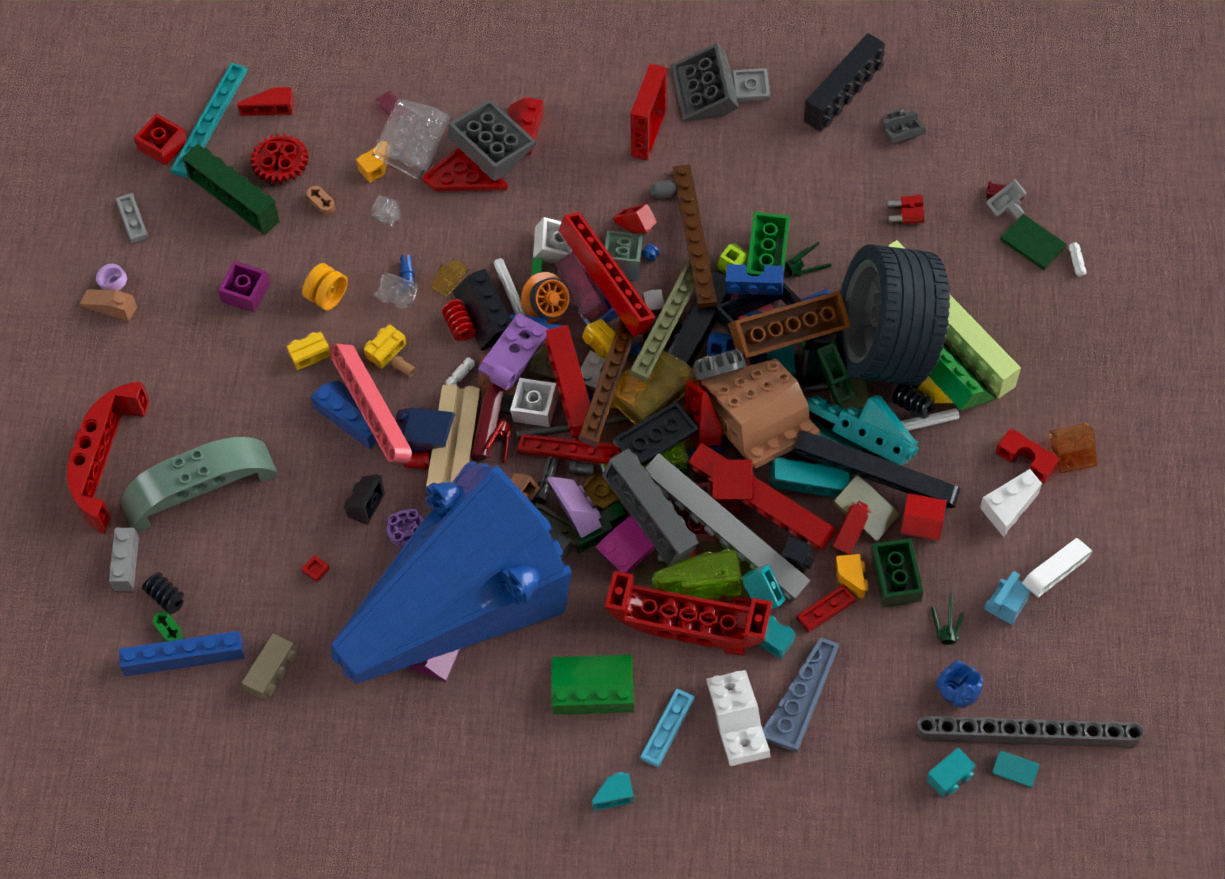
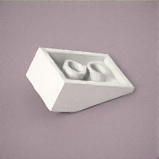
[533,217,582,264]

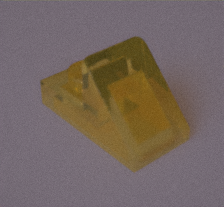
[432,258,469,296]

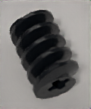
[892,384,935,419]
[142,572,184,614]

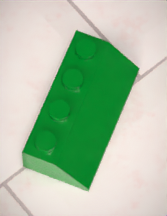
[747,212,790,276]

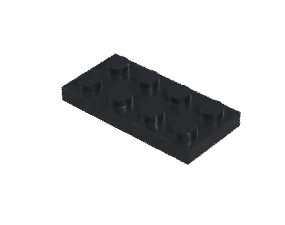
[613,401,699,466]

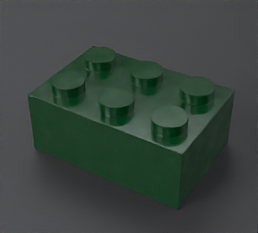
[870,538,924,607]

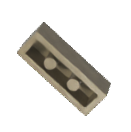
[241,633,296,701]

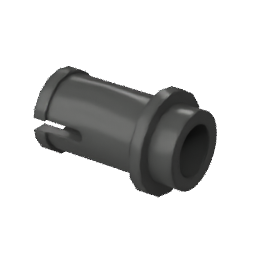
[569,460,594,475]

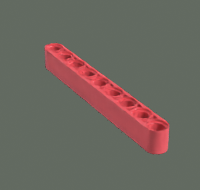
[330,343,412,463]

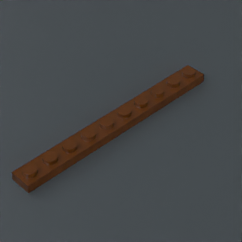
[673,164,717,309]
[578,318,634,448]

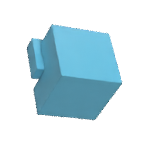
[984,571,1031,625]

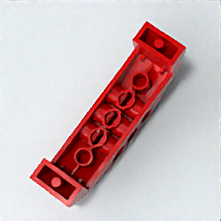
[67,381,149,534]
[605,571,772,649]

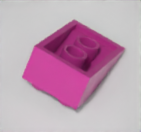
[596,515,655,574]

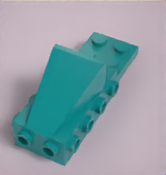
[806,395,919,466]

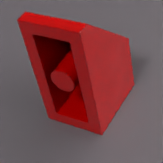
[612,203,657,234]

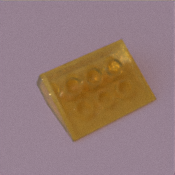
[612,351,697,425]

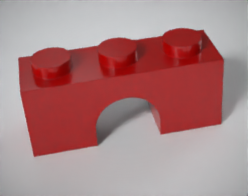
[995,428,1060,484]

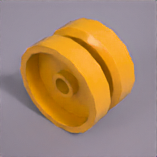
[302,263,348,311]

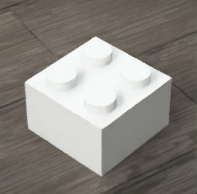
[510,378,559,427]

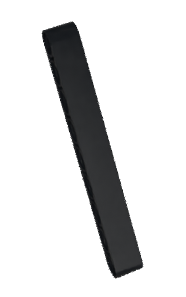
[792,431,960,508]

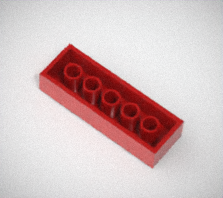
[544,324,590,440]

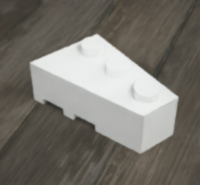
[980,469,1042,537]

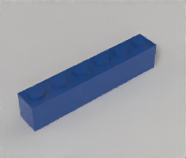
[119,631,245,676]

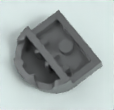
[883,109,926,143]

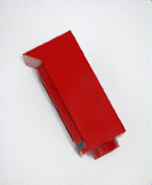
[832,500,871,555]

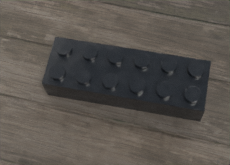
[804,33,885,132]

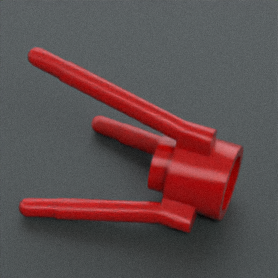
[486,419,512,463]

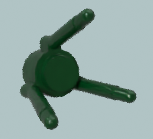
[785,242,832,276]
[931,593,964,645]

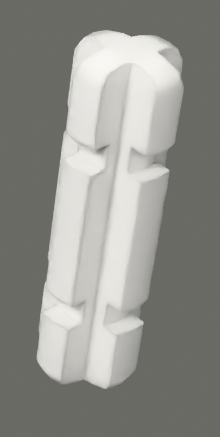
[1069,242,1086,277]
[445,357,475,385]

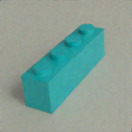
[769,457,849,498]

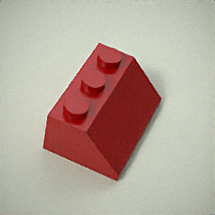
[507,97,544,155]

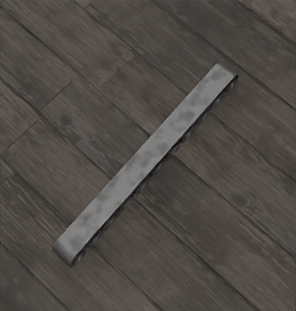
[916,716,1144,748]

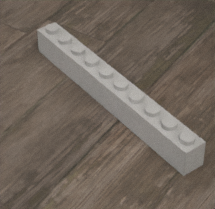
[645,453,810,602]

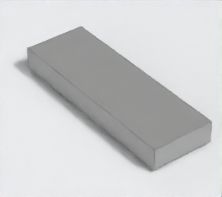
[115,193,149,243]

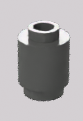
[649,180,676,200]

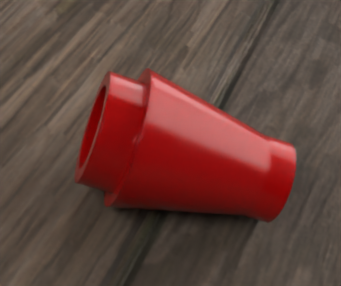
[403,451,431,470]

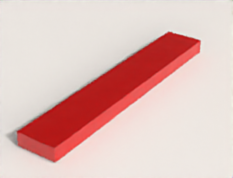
[517,434,621,464]

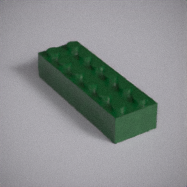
[182,144,280,236]

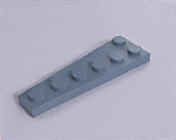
[763,637,839,753]

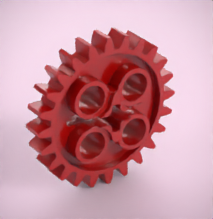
[250,133,309,185]

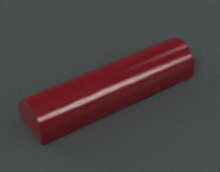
[471,385,504,462]

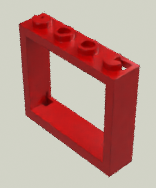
[630,63,667,161]

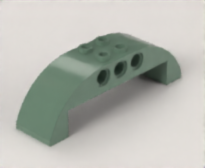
[120,437,278,533]

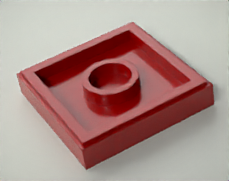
[713,460,753,500]

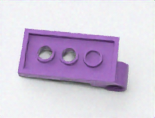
[478,312,549,390]

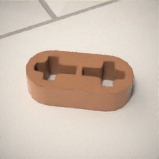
[307,186,335,215]

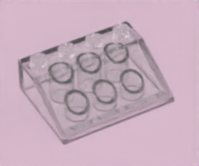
[372,98,451,180]

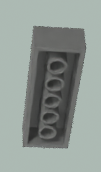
[602,448,698,569]

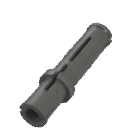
[534,457,560,504]

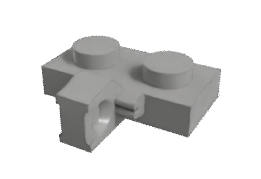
[986,179,1026,218]

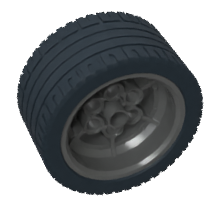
[836,244,950,385]

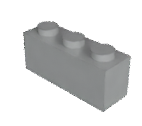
[109,528,139,591]

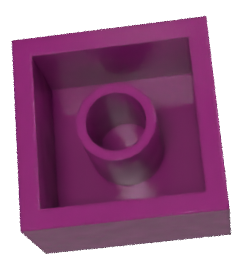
[218,261,270,313]

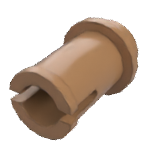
[391,356,416,378]

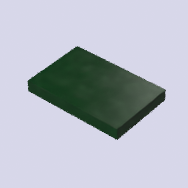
[1000,214,1067,271]

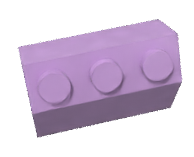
[547,477,602,538]

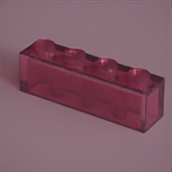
[556,251,609,323]

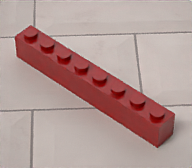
[558,212,655,336]

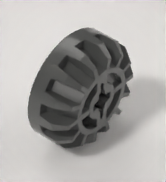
[693,349,747,380]

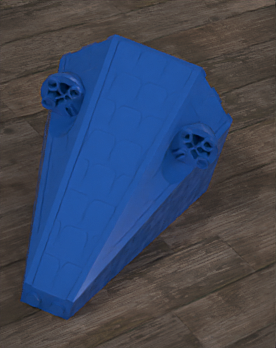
[330,461,572,684]

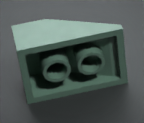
[604,230,643,281]

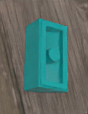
[992,750,1040,788]

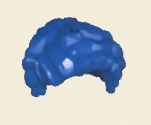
[936,660,983,708]

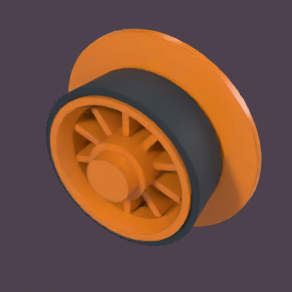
[521,272,571,324]

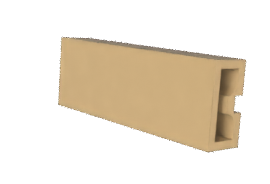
[426,384,481,487]

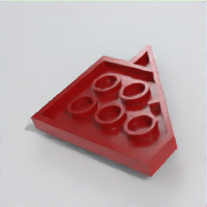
[422,148,509,191]

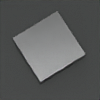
[732,68,770,102]

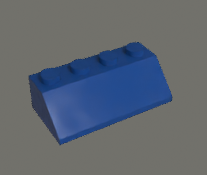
[311,381,377,449]

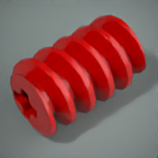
[442,299,476,341]

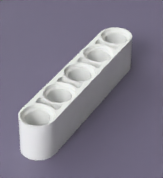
[1022,538,1093,597]

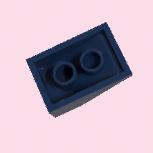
[395,407,455,453]

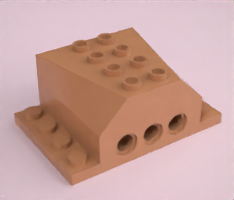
[701,359,820,469]

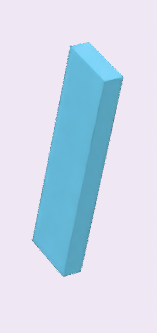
[640,688,695,768]

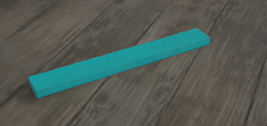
[170,62,248,178]

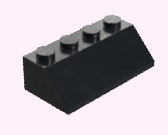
[453,269,512,351]

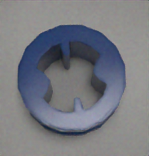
[641,244,660,262]

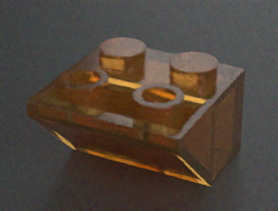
[1049,423,1098,473]

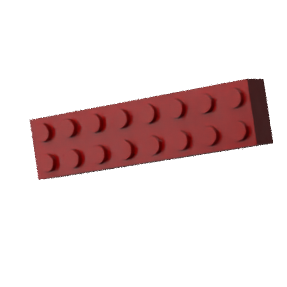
[689,443,837,551]

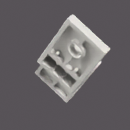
[706,670,771,766]

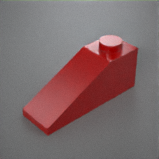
[237,86,294,116]

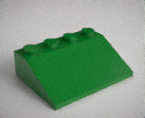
[929,345,995,410]
[552,654,634,715]

